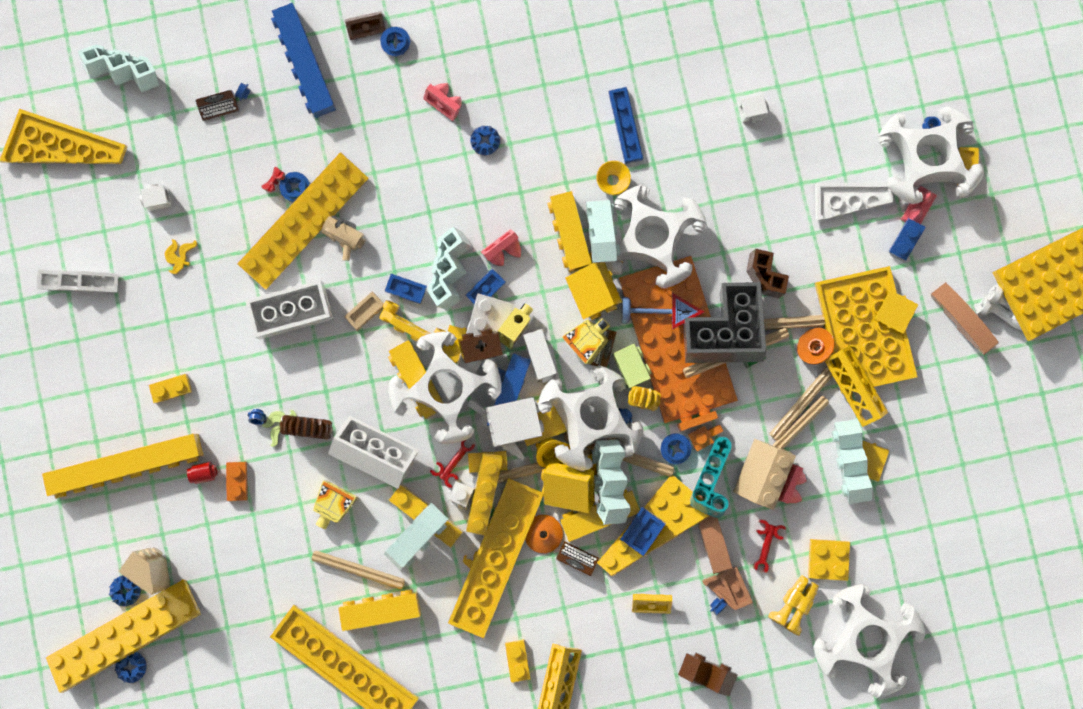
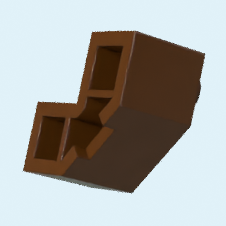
[746,249,789,298]
[678,652,738,696]

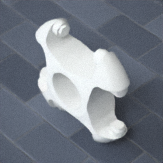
[878,107,984,204]
[605,185,707,289]
[389,332,501,444]
[538,366,644,471]
[813,584,926,698]

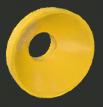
[596,160,631,195]

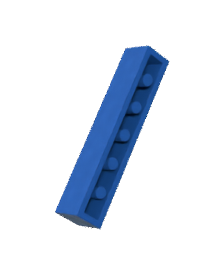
[271,2,336,118]

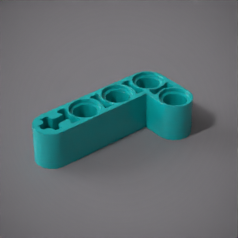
[690,437,732,518]

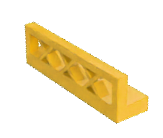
[825,345,889,427]
[538,643,582,709]

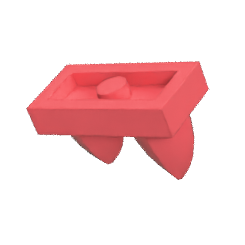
[423,83,462,121]
[900,186,937,224]
[481,229,521,266]
[778,464,807,504]

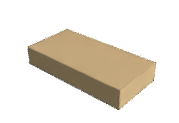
[344,291,384,331]

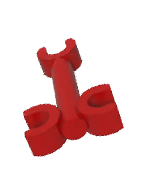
[430,439,475,488]
[753,519,786,573]

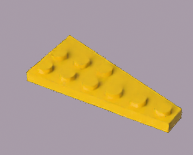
[0,109,128,164]
[597,475,710,576]

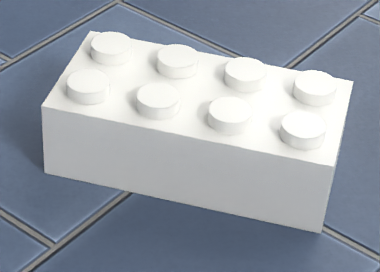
[245,280,333,340]
[328,416,419,489]

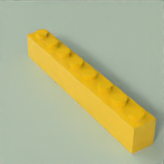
[42,433,204,499]

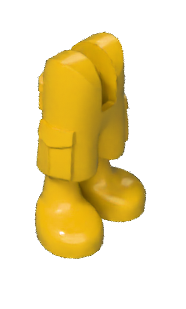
[768,575,819,636]

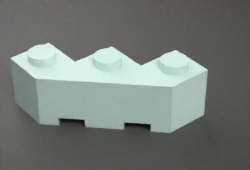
[78,45,159,92]
[586,200,620,263]
[428,227,472,310]
[832,419,872,504]
[592,440,630,525]
[384,503,448,570]

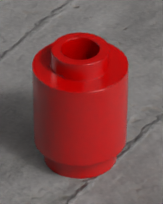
[187,462,218,484]

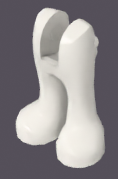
[976,285,1022,331]

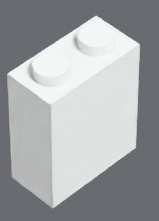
[523,329,557,384]
[485,397,544,447]

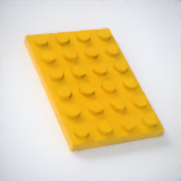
[992,228,1083,341]
[814,266,918,394]

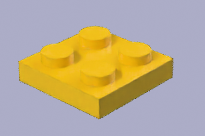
[808,539,850,581]

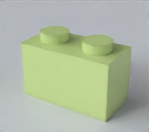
[612,344,651,389]

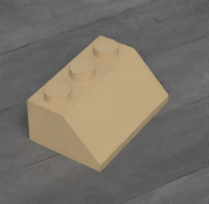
[733,438,796,510]
[118,547,170,595]

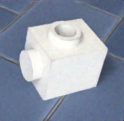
[738,95,769,123]
[140,184,172,211]
[448,481,475,509]

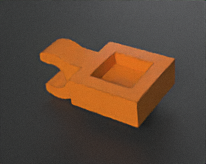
[688,424,723,451]

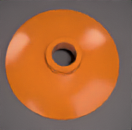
[797,328,835,365]
[525,515,563,553]

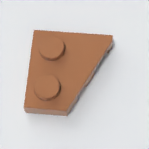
[702,566,753,610]

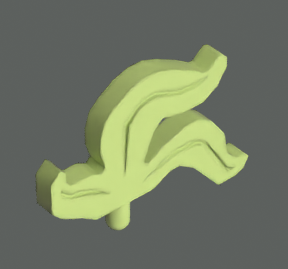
[262,410,297,447]

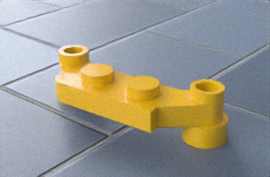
[379,300,446,342]

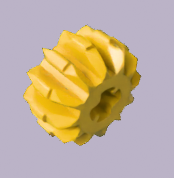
[628,386,661,411]

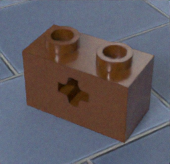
[458,328,503,364]

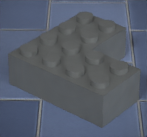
[683,282,766,363]

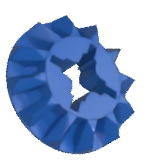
[380,27,411,57]
[470,125,500,155]
[279,172,310,202]
[660,433,691,464]
[109,575,141,606]
[114,652,147,683]

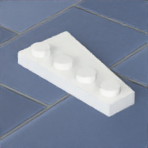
[815,183,893,222]
[457,293,515,373]

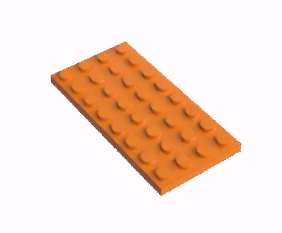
[618,256,738,423]

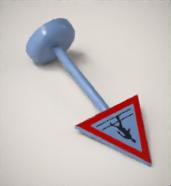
[621,293,705,330]

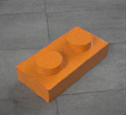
[677,409,718,431]
[226,462,248,501]

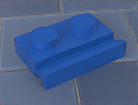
[620,507,666,556]

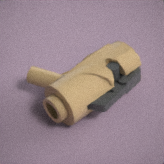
[321,216,366,261]

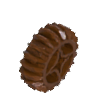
[279,415,333,440]

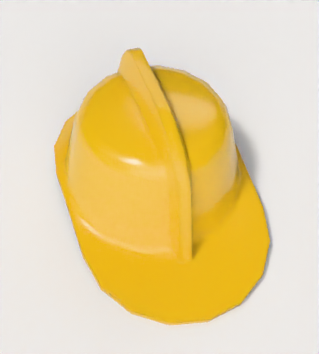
[536,438,570,468]

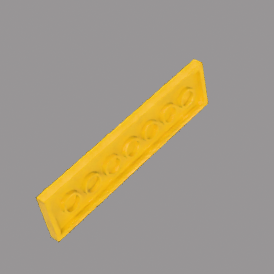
[237,152,369,290]
[448,478,543,638]
[45,579,201,693]
[270,604,419,709]

